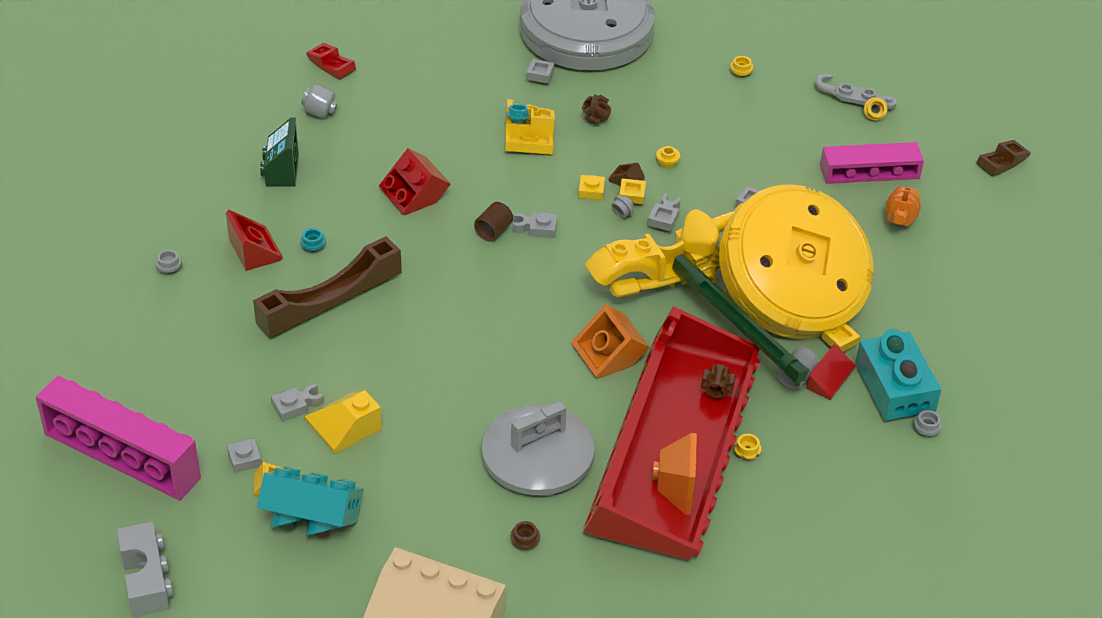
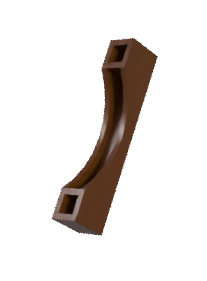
[253,236,402,338]

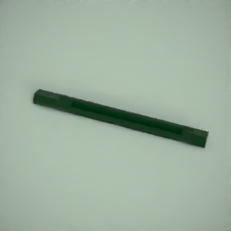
[672,254,809,384]

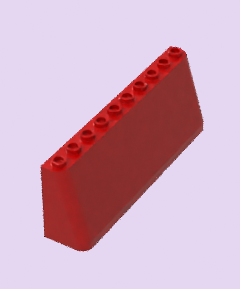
[583,306,761,561]

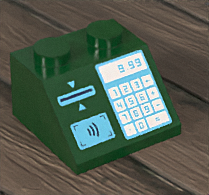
[260,117,299,187]

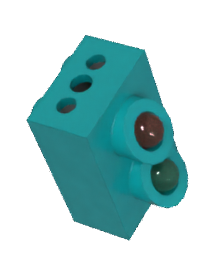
[855,329,941,421]
[257,467,364,539]

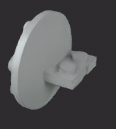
[482,401,594,497]

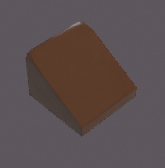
[608,163,645,186]

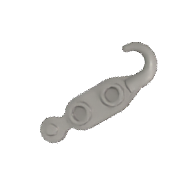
[815,74,897,109]

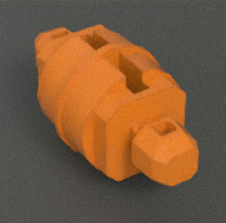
[886,186,921,226]

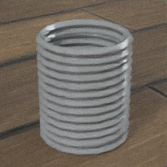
[777,347,819,390]

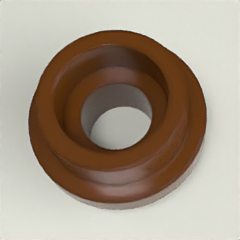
[511,521,540,549]

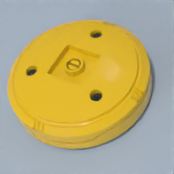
[719,185,874,340]

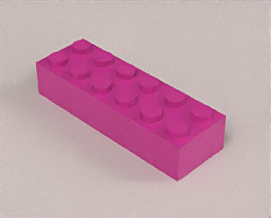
[36,375,201,501]

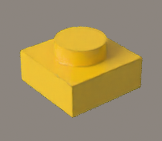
[578,175,605,200]
[619,179,646,204]
[822,323,860,352]

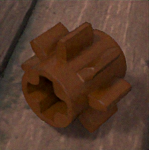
[582,94,611,124]
[701,364,735,398]

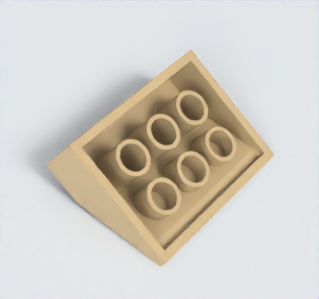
[363,547,506,618]

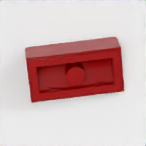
[807,344,856,400]

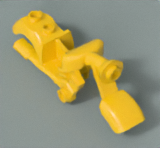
[585,202,745,298]

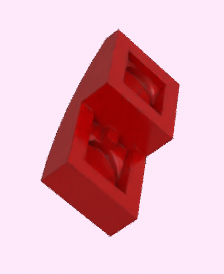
[306,43,356,79]

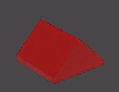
[226,210,283,271]

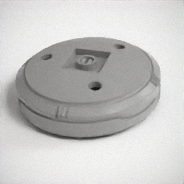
[520,0,655,71]

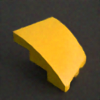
[505,99,555,155]

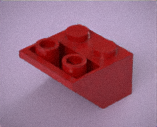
[379,148,451,215]

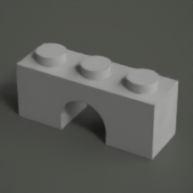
[117,521,173,617]

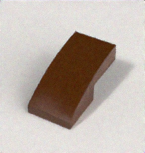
[976,140,1031,176]

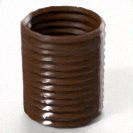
[474,202,513,241]

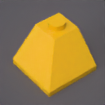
[305,390,382,454]

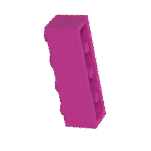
[820,142,924,184]

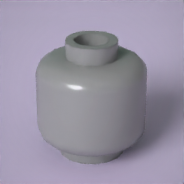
[301,84,338,119]

